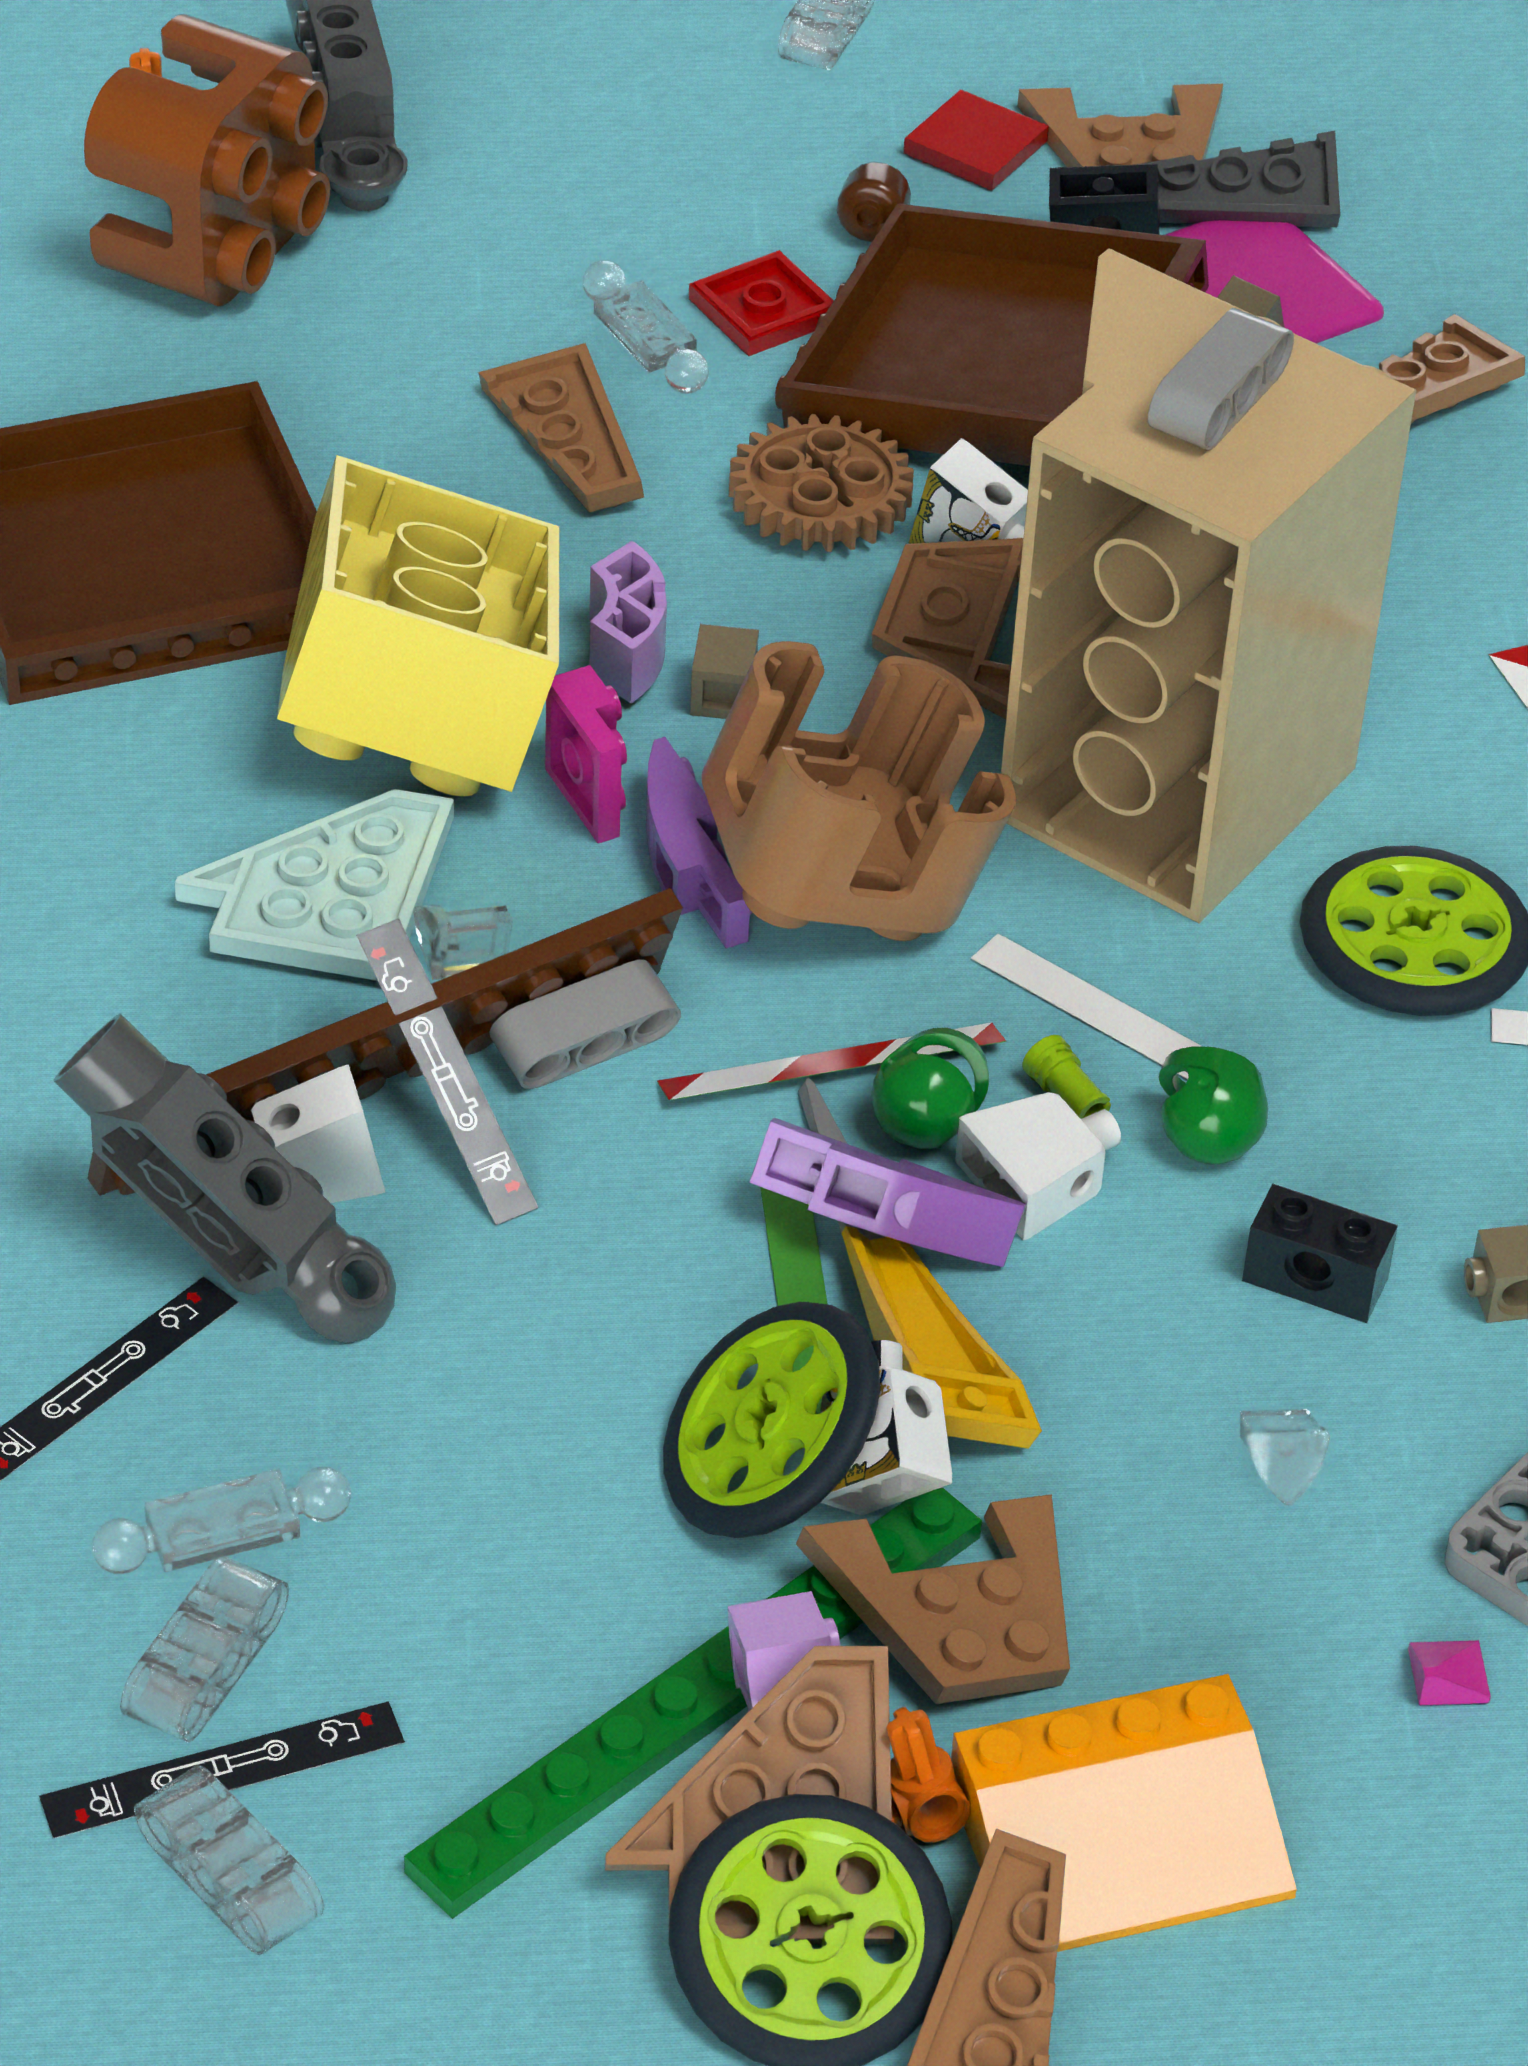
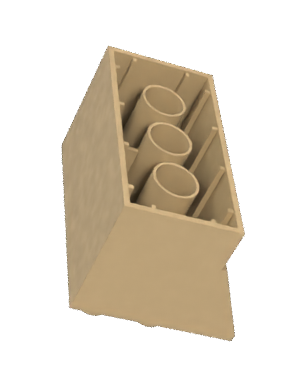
[1001,248,1416,923]

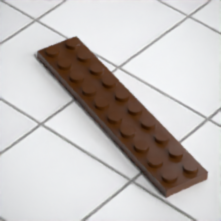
[87,888,683,1196]

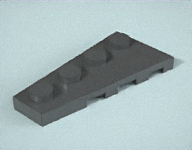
[1135,131,1340,228]

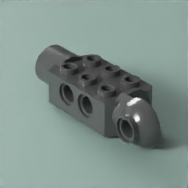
[286,0,408,211]
[54,1014,396,1343]

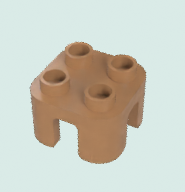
[701,641,1016,941]

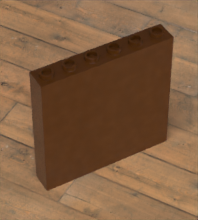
[775,203,1209,466]
[0,381,317,705]

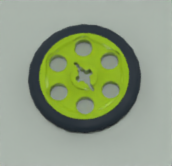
[1299,846,1528,1016]
[663,1302,880,1538]
[669,1794,952,2066]

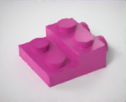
[545,665,627,844]

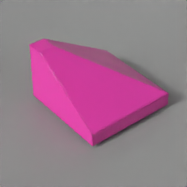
[1408,1640,1491,1705]

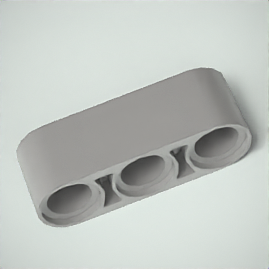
[1148,308,1294,450]
[489,960,681,1089]

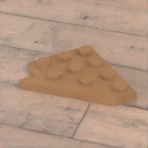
[605,1646,894,1945]

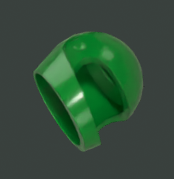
[870,1028,989,1150]
[1158,1046,1268,1164]

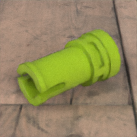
[1022,1035,1111,1119]

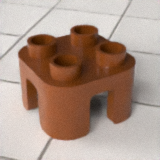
[84,14,330,306]

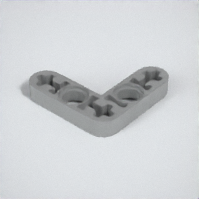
[1445,1452,1528,1626]

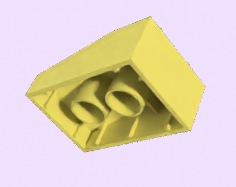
[277,455,559,796]

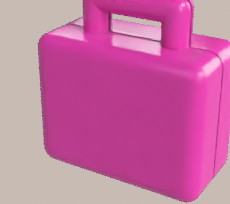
[1165,220,1384,343]

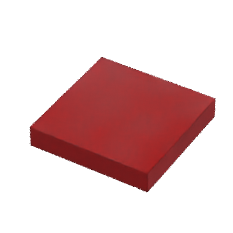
[903,89,1049,190]
[689,250,834,356]

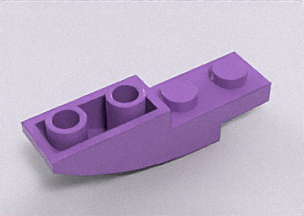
[646,737,753,949]
[749,1118,1026,1267]

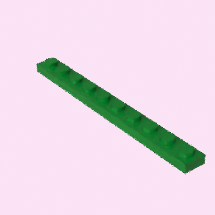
[404,1487,982,1919]

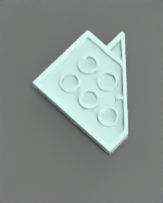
[175,789,454,981]

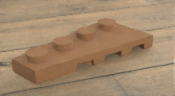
[1379,314,1525,424]
[478,343,644,513]
[907,1828,1066,2066]

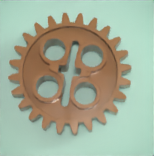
[729,414,914,552]

